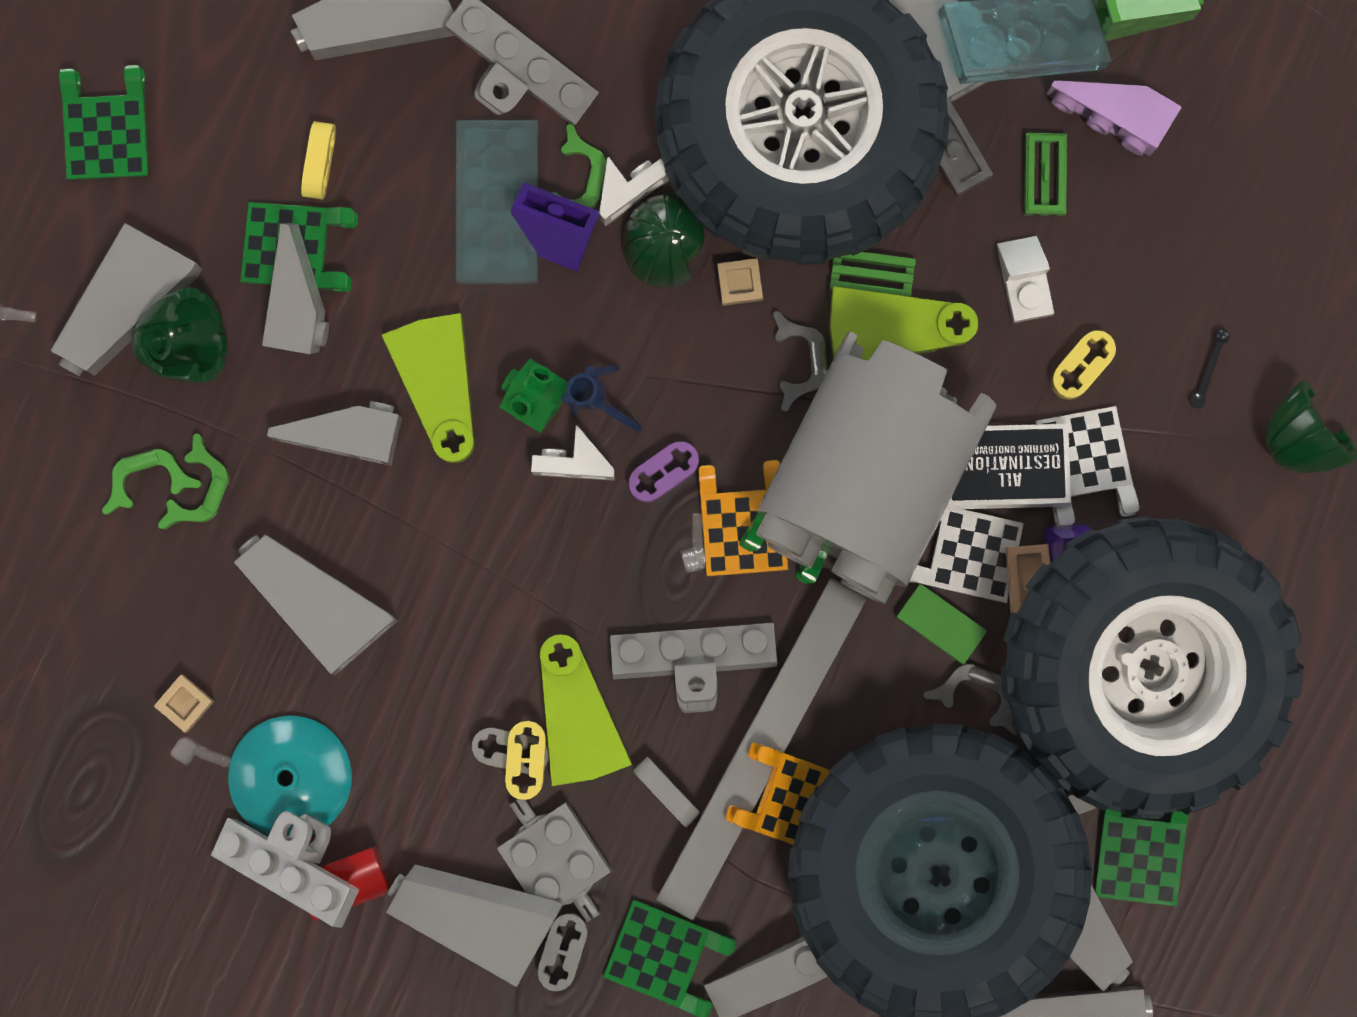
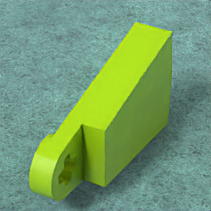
[829,286,978,361]
[382,313,475,463]
[540,634,632,786]

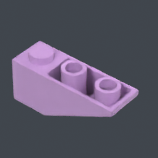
[1046,80,1181,156]

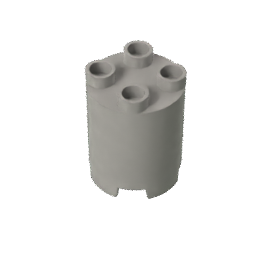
[756,331,997,604]

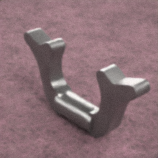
[773,311,828,413]
[923,664,1017,735]

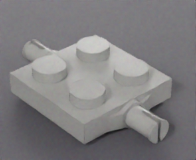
[497,799,612,923]

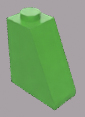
[1090,0,1204,43]

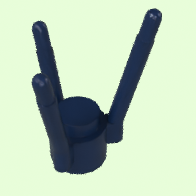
[562,364,641,432]

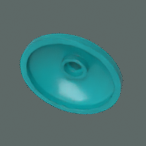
[228,716,352,836]

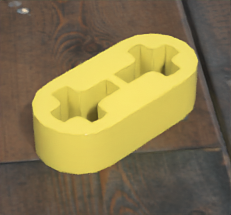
[301,121,336,200]
[1050,330,1116,400]
[505,721,546,800]

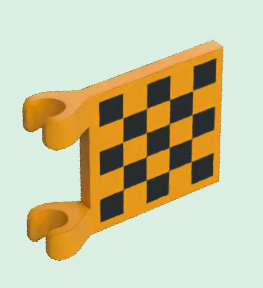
[698,460,788,576]
[725,742,830,845]

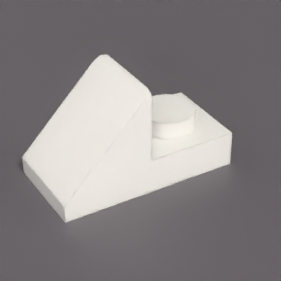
[600,157,669,227]
[996,236,1054,324]
[531,426,615,481]

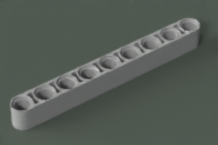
[656,578,867,920]

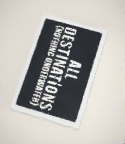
[947,424,1071,510]

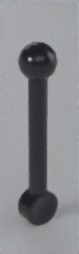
[1189,328,1230,409]

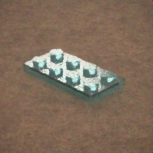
[938,0,1112,84]
[456,120,538,283]

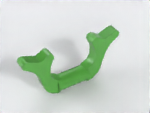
[552,124,607,209]
[158,433,230,530]
[102,449,202,515]

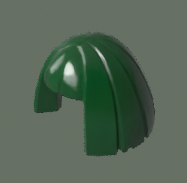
[622,193,705,288]
[132,287,227,384]
[1265,380,1357,473]

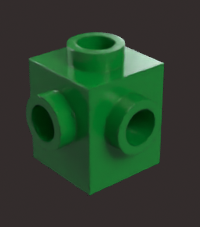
[499,359,568,433]

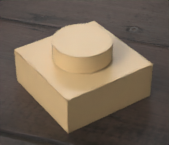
[717,258,763,306]
[154,675,214,733]

